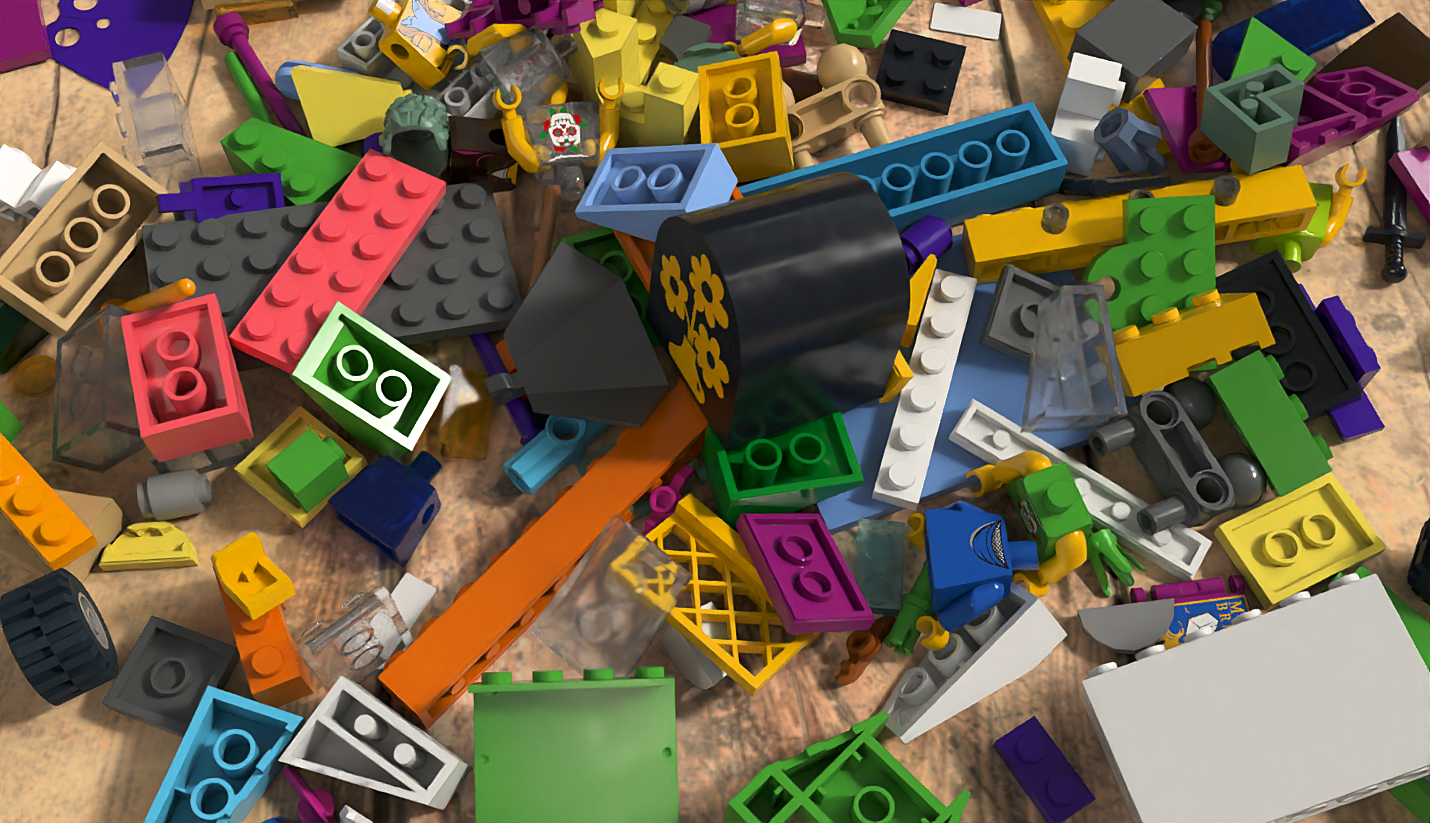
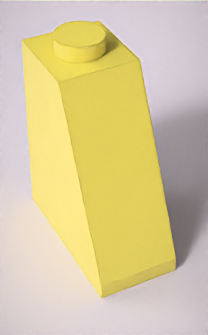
[290,65,412,147]

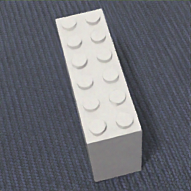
[1082,573,1430,823]

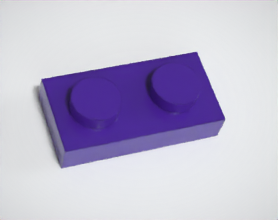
[992,716,1096,823]

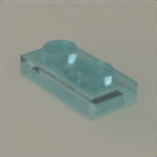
[854,518,905,616]

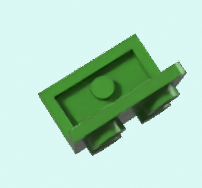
[821,0,914,49]

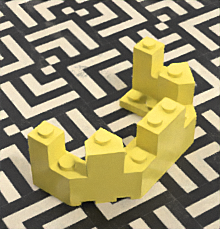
[565,0,760,148]

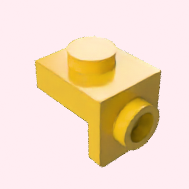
[211,532,296,620]

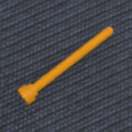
[94,278,196,335]

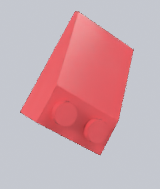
[121,293,253,462]

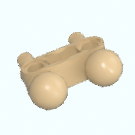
[782,43,894,171]

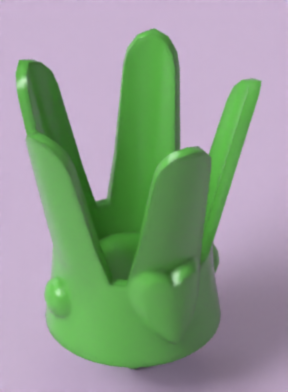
[1086,529,1147,598]

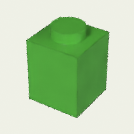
[266,428,350,513]

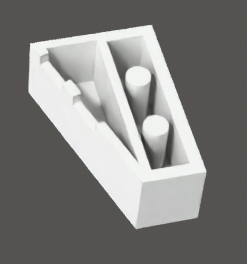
[278,675,473,810]

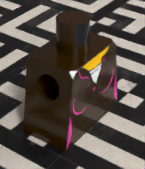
[447,116,540,193]

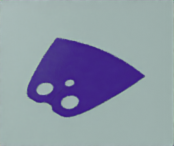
[46,0,194,101]

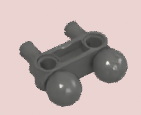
[1088,377,1268,536]

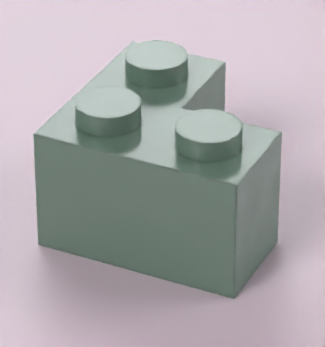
[1200,63,1305,175]

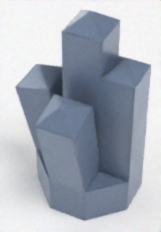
[1094,107,1166,176]

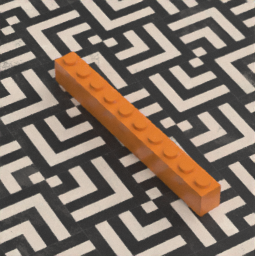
[378,376,708,730]

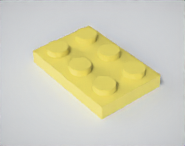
[1213,472,1387,611]

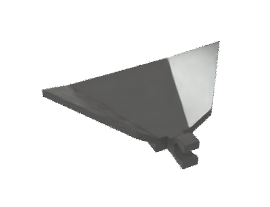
[484,241,670,428]

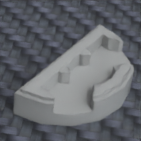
[1077,598,1174,654]

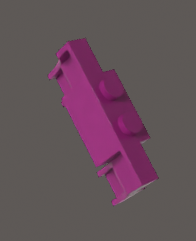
[444,0,604,45]

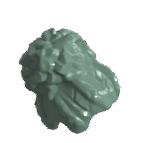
[379,93,450,177]

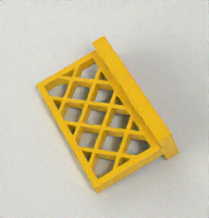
[609,493,821,697]

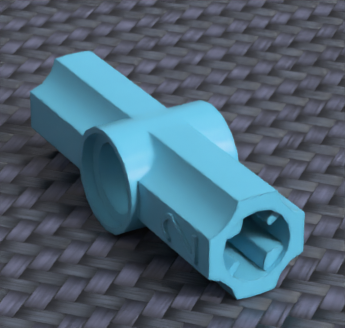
[503,415,612,495]

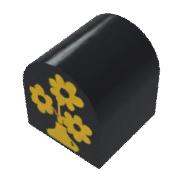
[646,171,910,450]

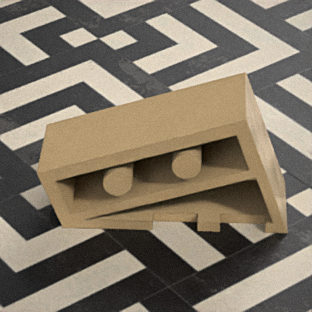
[0,489,131,583]

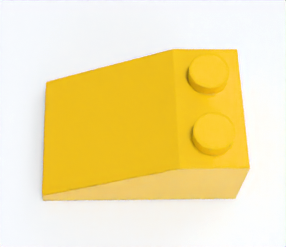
[698,51,794,183]

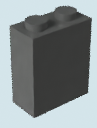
[1067,0,1198,104]

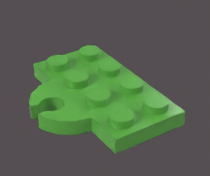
[1082,195,1216,371]

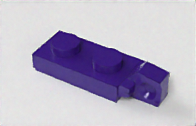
[156,173,285,223]

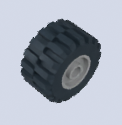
[0,568,118,706]

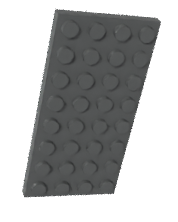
[141,180,523,372]

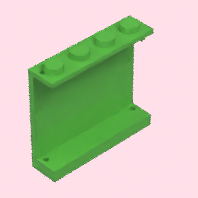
[468,666,679,823]

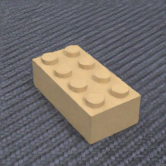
[0,140,170,340]

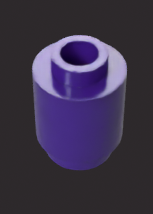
[899,215,953,275]

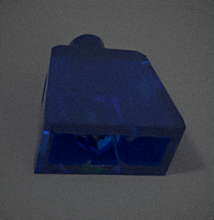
[327,451,443,567]

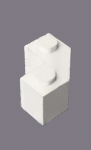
[1050,52,1125,177]
[0,144,76,222]

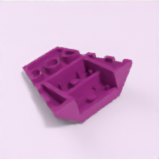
[1262,66,1420,171]

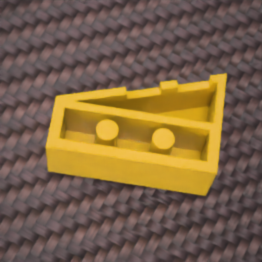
[1099,289,1276,397]

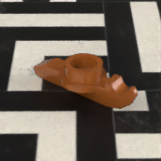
[835,614,896,685]

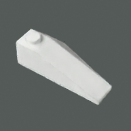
[879,581,1067,744]

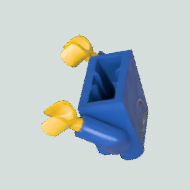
[906,501,1038,651]

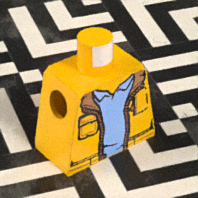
[368,0,463,91]

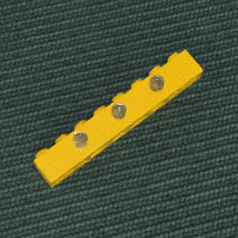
[961,165,1318,284]

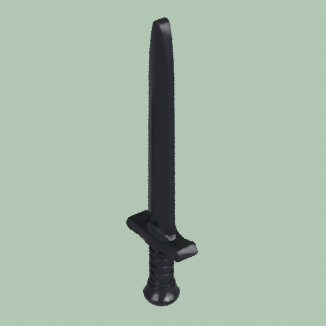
[1362,116,1427,284]

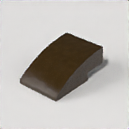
[1307,12,1430,145]

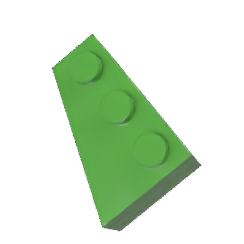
[1203,349,1333,497]

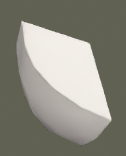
[660,602,729,689]

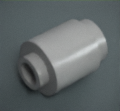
[137,467,212,521]

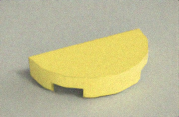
[99,520,198,571]

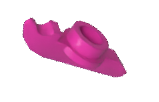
[641,465,695,539]
[283,766,337,823]

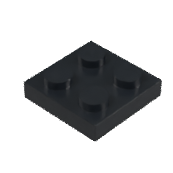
[875,29,967,115]

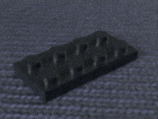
[1215,249,1363,423]

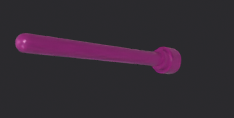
[213,12,309,138]

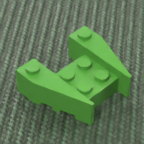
[724,711,971,823]

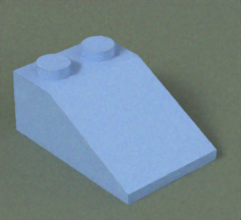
[574,143,738,242]

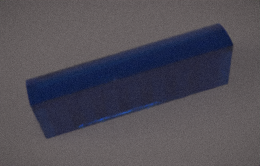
[1212,0,1375,81]

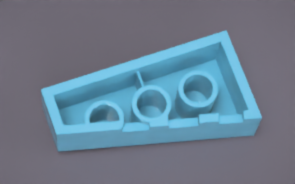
[144,685,306,823]

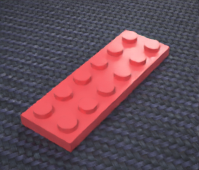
[229,148,446,374]

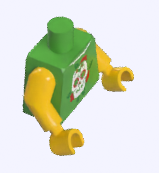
[966,451,1093,598]

